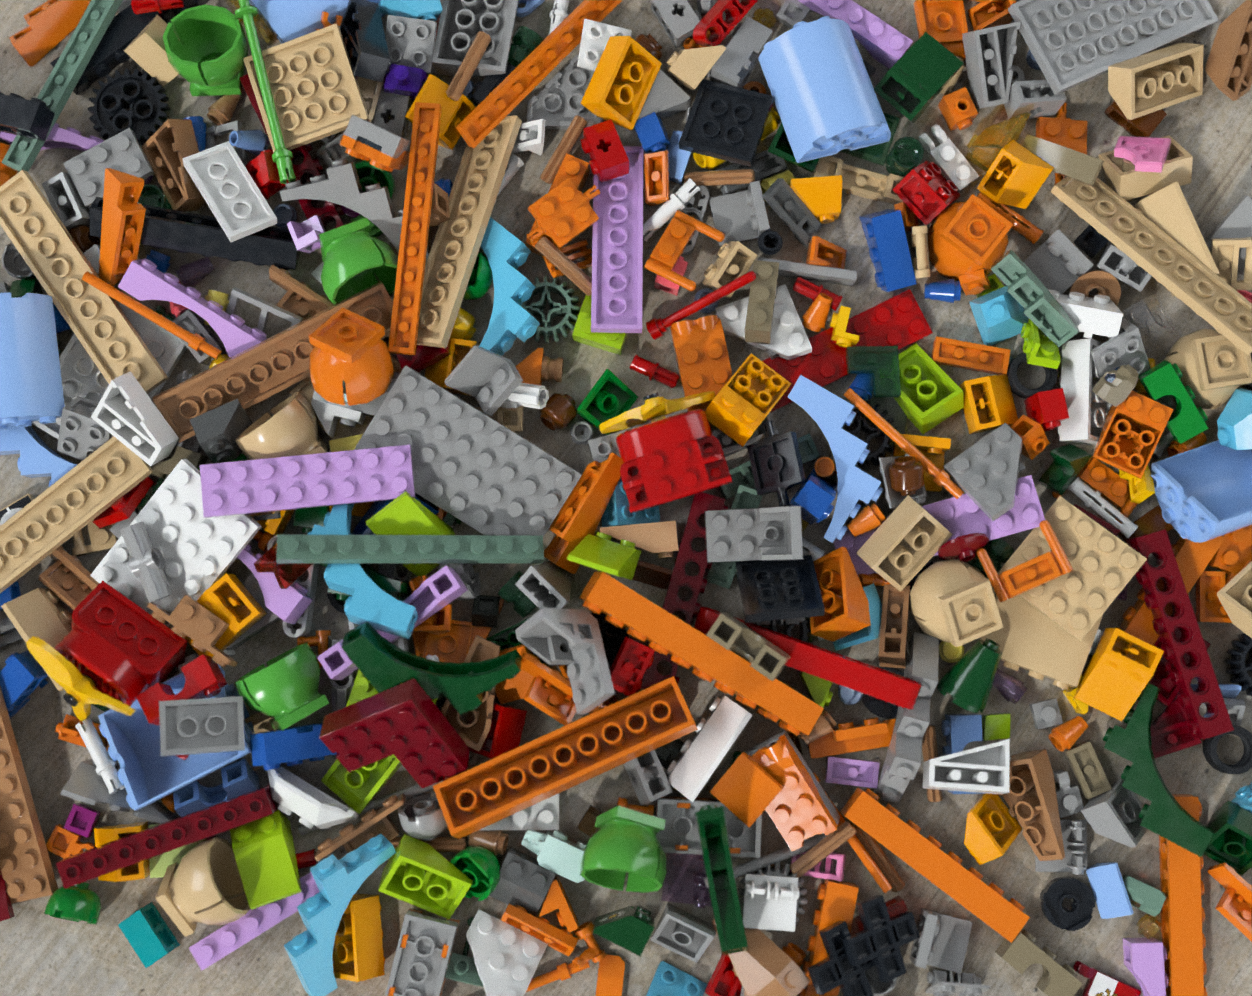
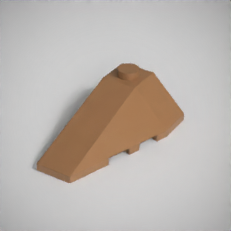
[441,635,500,751]
[998,749,1065,861]
[711,913,811,996]

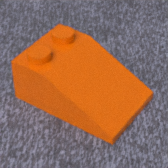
[810,546,871,642]

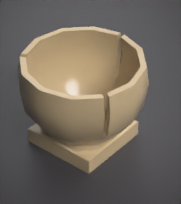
[1164,329,1252,410]
[235,392,327,460]
[910,559,1003,647]
[155,837,250,937]

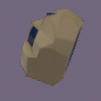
[1092,365,1139,407]

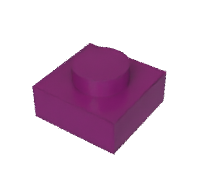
[64,803,101,838]

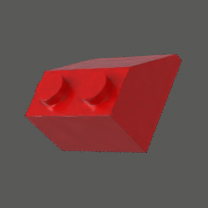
[469,702,527,759]

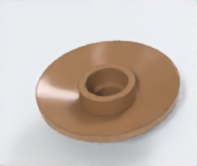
[1070,270,1121,306]

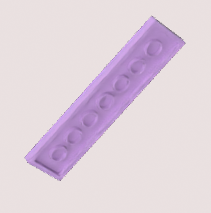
[591,146,643,333]
[200,445,415,518]
[834,475,1045,577]

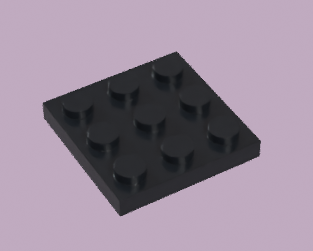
[678,79,774,167]
[735,555,825,623]

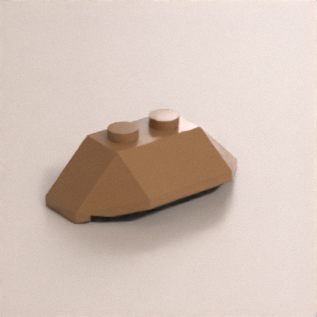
[1205,0,1252,101]

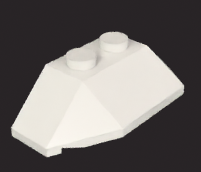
[267,766,359,829]

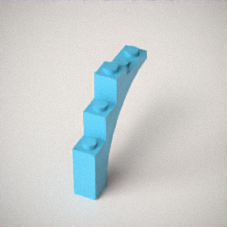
[480,217,540,356]
[307,503,418,639]
[284,833,396,996]

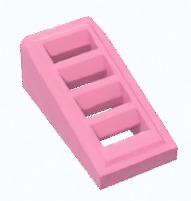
[790,852,846,881]

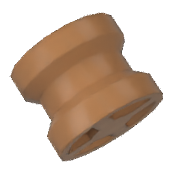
[541,356,564,382]

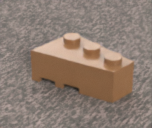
[142,119,206,212]

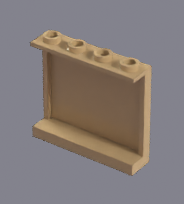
[979,595,1104,690]

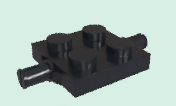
[747,420,806,507]

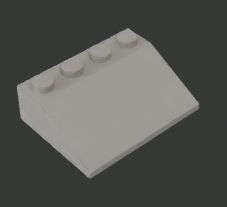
[432,0,519,77]

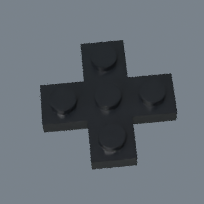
[842,895,920,983]
[807,921,875,996]

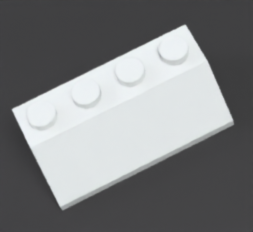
[1058,338,1111,445]
[665,695,753,802]

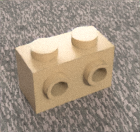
[702,241,758,298]

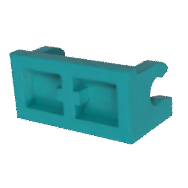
[118,902,180,968]

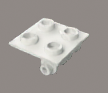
[577,19,632,71]
[743,874,799,932]

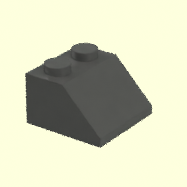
[190,399,253,464]
[490,847,556,917]

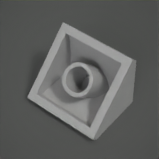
[650,903,716,963]

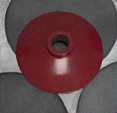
[938,533,989,562]

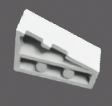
[91,371,179,466]

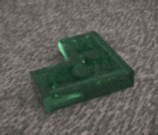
[846,346,901,398]

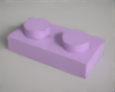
[825,756,880,789]

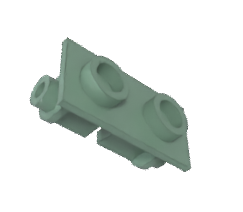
[445,953,484,988]

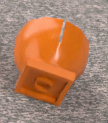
[927,194,1014,281]
[309,307,394,406]

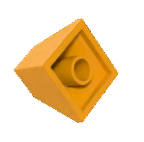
[789,175,842,224]
[964,793,1022,865]

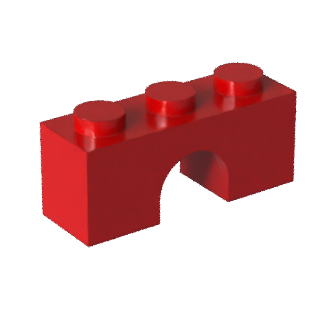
[136,654,227,726]

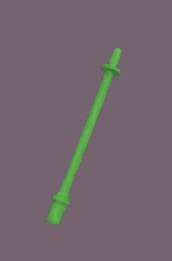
[235,0,297,184]

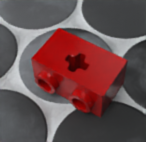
[581,119,629,183]
[245,149,289,200]
[1024,388,1069,432]

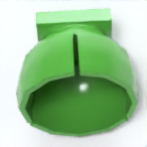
[163,4,248,97]
[319,218,398,305]
[235,642,329,730]
[580,806,666,893]

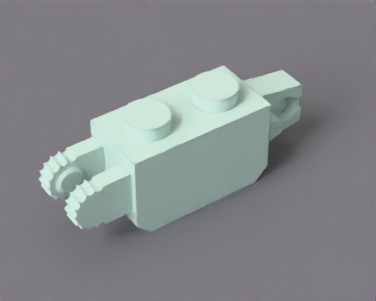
[521,829,587,883]

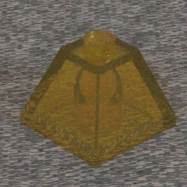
[966,112,1030,172]

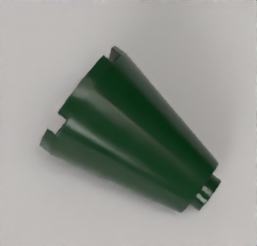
[937,638,1002,713]

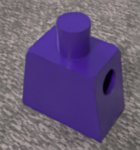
[384,64,428,103]

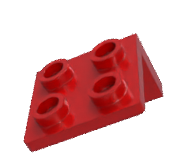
[892,160,961,225]
[609,636,655,696]

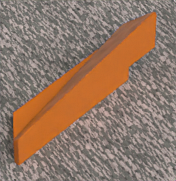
[9,0,91,67]
[99,168,146,287]
[544,453,623,574]

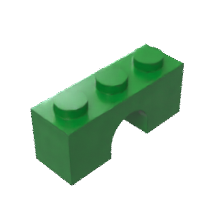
[1138,360,1209,444]

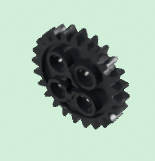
[88,68,171,147]

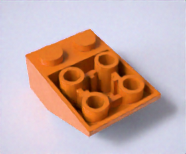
[1093,390,1174,479]

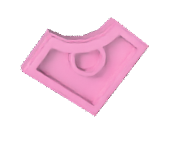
[1114,136,1171,173]

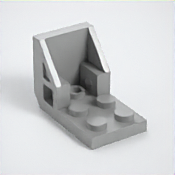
[705,506,803,562]
[515,608,615,714]

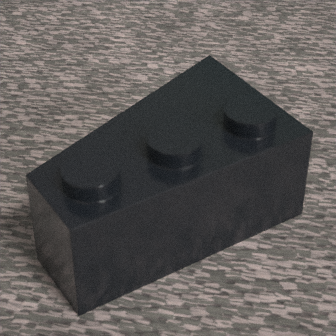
[340,0,391,82]

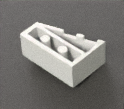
[1048,289,1123,340]
[923,739,1010,794]

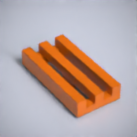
[543,240,592,279]

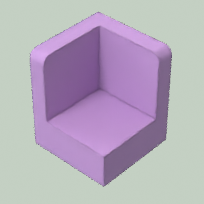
[287,215,326,253]

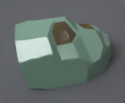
[1123,875,1166,917]

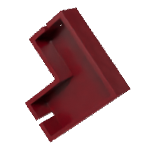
[319,678,470,789]

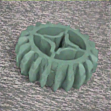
[521,276,580,343]

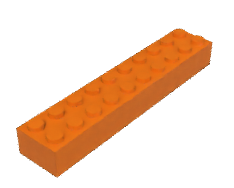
[579,571,824,736]
[433,676,698,839]

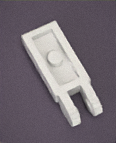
[919,124,979,193]

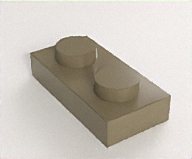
[1064,741,1112,799]

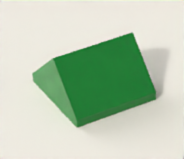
[577,369,638,435]

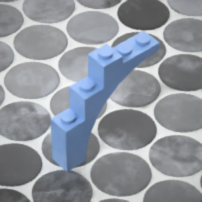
[788,375,884,543]
[0,424,78,487]

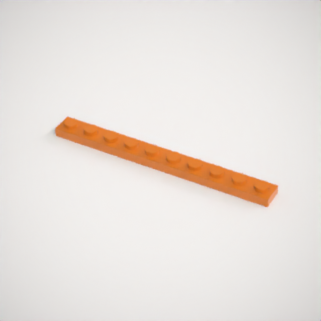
[456,0,622,148]
[388,102,442,355]

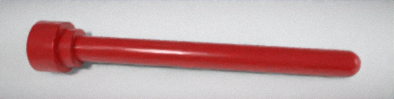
[646,271,756,340]

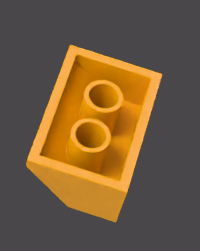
[581,36,662,130]
[332,894,385,982]

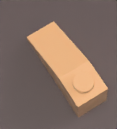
[600,520,679,559]

